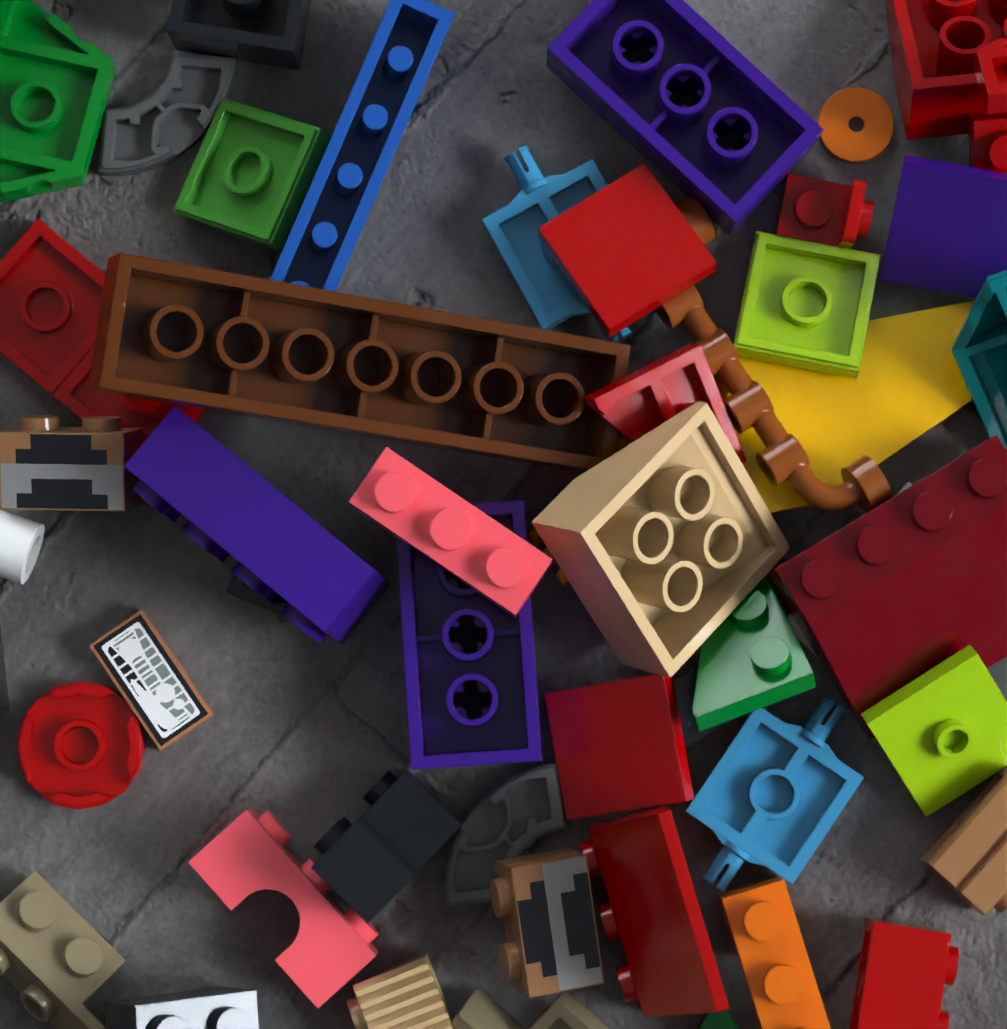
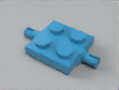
[482,145,632,342]
[684,696,864,893]

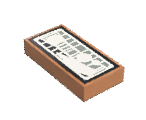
[89,609,215,751]

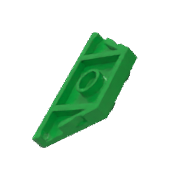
[0,0,116,203]

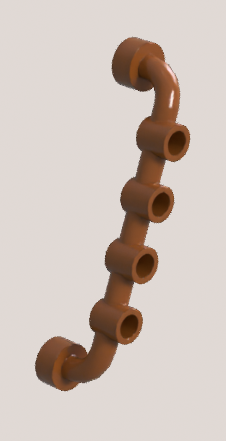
[655,195,892,512]

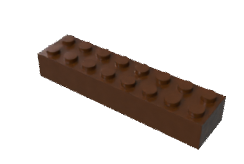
[88,253,631,473]

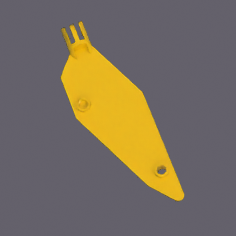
[527,300,975,585]

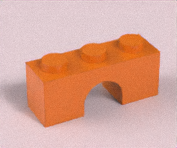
[716,875,831,1029]

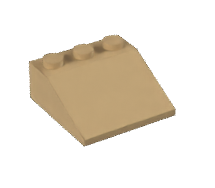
[532,401,790,678]

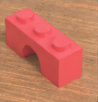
[349,447,553,618]
[188,808,379,1009]

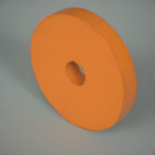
[818,87,894,164]

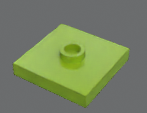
[733,231,881,379]
[860,644,1007,817]

